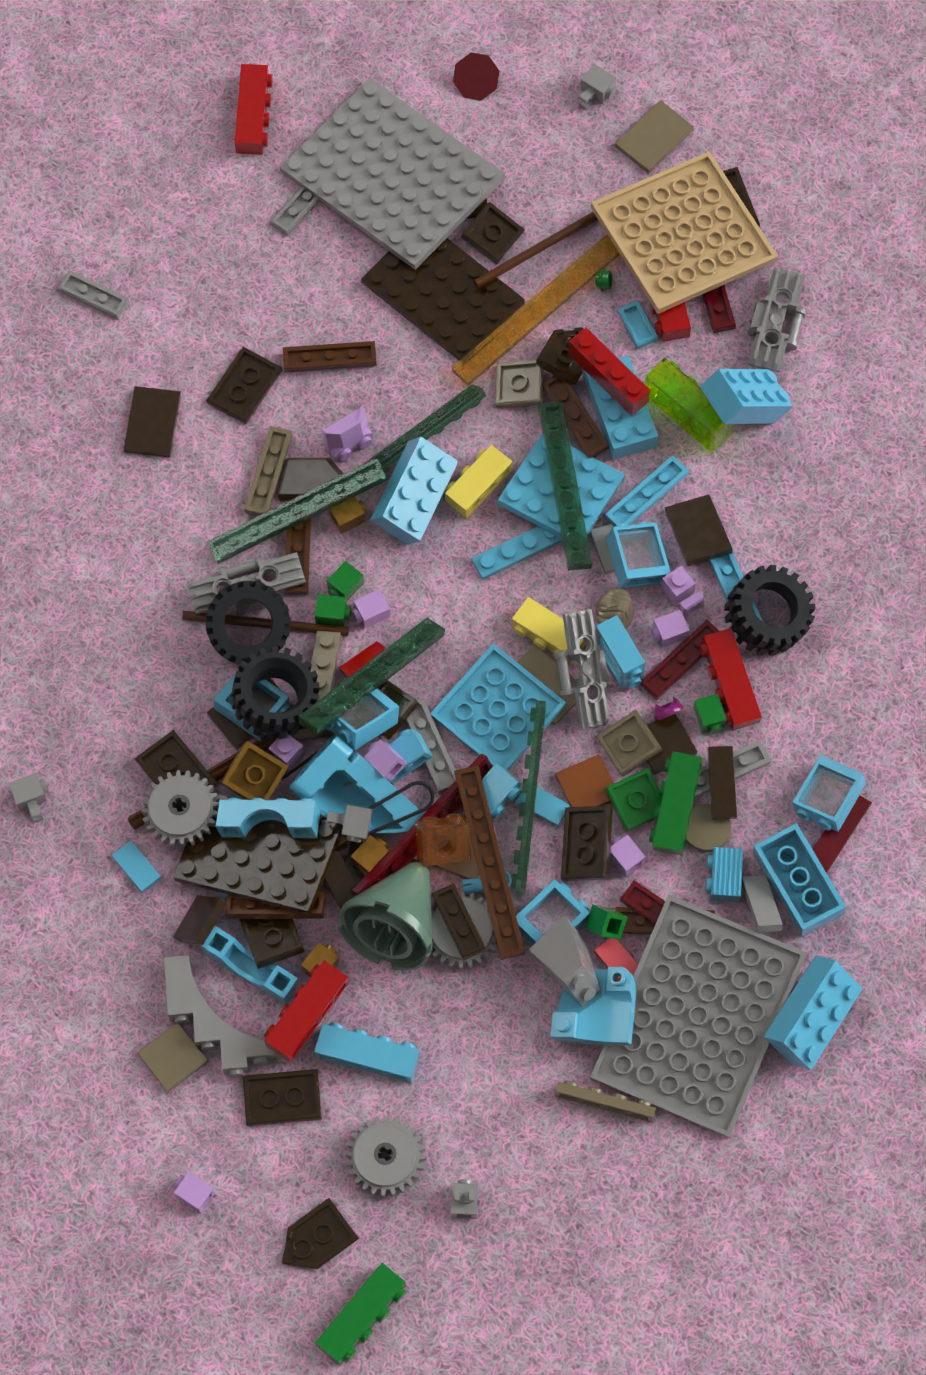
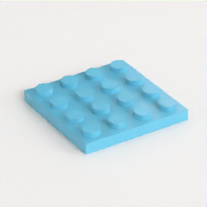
[497,432,625,548]
[430,643,566,771]

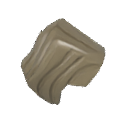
[596,588,635,629]

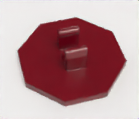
[453,52,500,100]

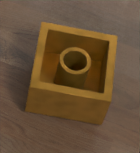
[219,741,289,800]

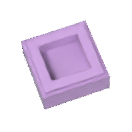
[679,591,704,618]

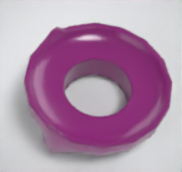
[653,696,683,720]

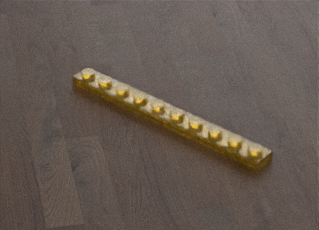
[452,234,620,386]

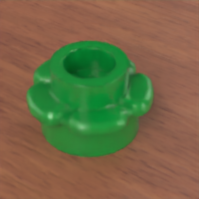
[595,269,613,291]

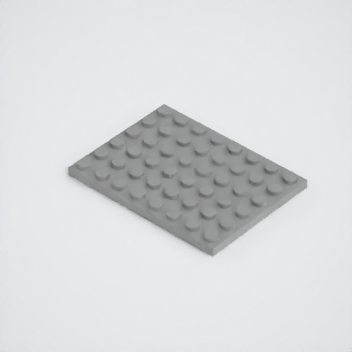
[280,78,505,270]
[590,895,807,1138]

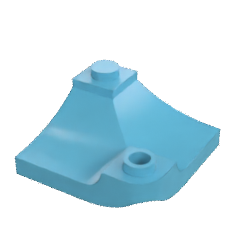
[550,967,636,1045]

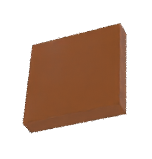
[555,754,614,807]

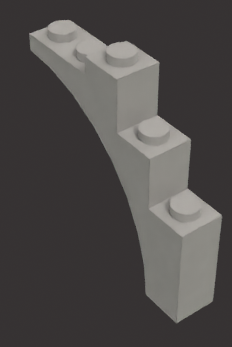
[164,955,298,1078]

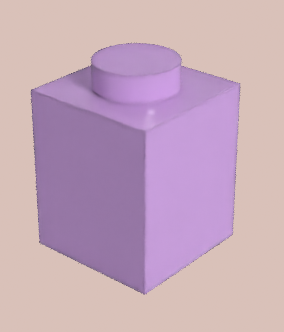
[661,565,696,606]
[352,589,391,629]
[651,610,690,648]
[268,733,305,771]
[364,739,408,781]
[610,834,646,878]
[174,1172,215,1214]

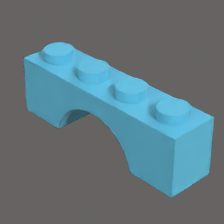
[216,798,320,838]
[201,926,299,1005]

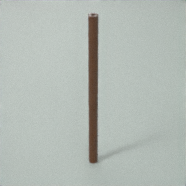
[473,212,597,288]
[182,610,349,636]

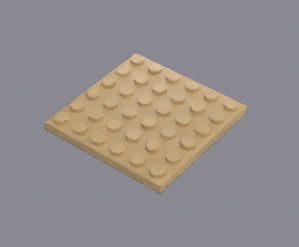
[590,151,778,314]

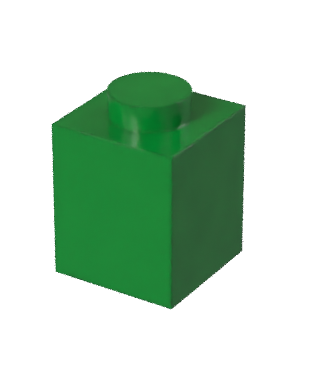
[327,561,364,601]
[315,594,351,626]
[693,693,727,734]
[585,904,627,940]

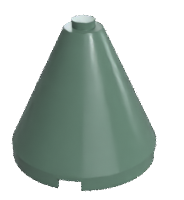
[337,862,432,971]

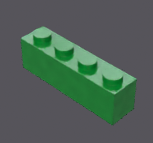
[649,751,703,856]
[315,1263,407,1366]

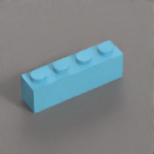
[314,1022,420,1083]

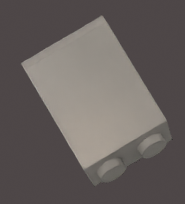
[529,915,601,1007]

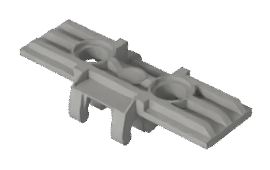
[748,267,806,373]
[187,552,306,615]
[553,609,610,729]

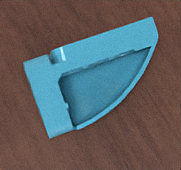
[289,734,424,833]

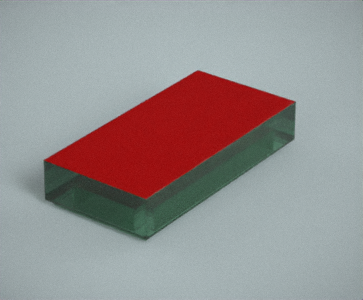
[339,641,391,684]

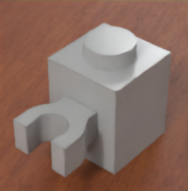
[579,64,617,110]
[9,773,49,823]
[327,805,373,842]
[451,1179,478,1219]

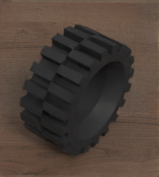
[724,565,815,656]
[205,580,291,664]
[231,647,320,739]

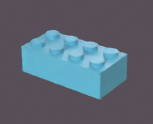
[583,355,658,460]
[700,369,793,424]
[370,437,458,545]
[753,823,846,937]
[764,955,863,1070]

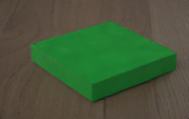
[604,767,663,832]

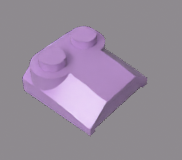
[323,406,374,461]

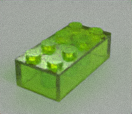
[645,357,733,453]

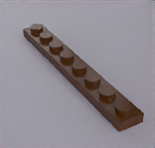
[454,765,525,960]

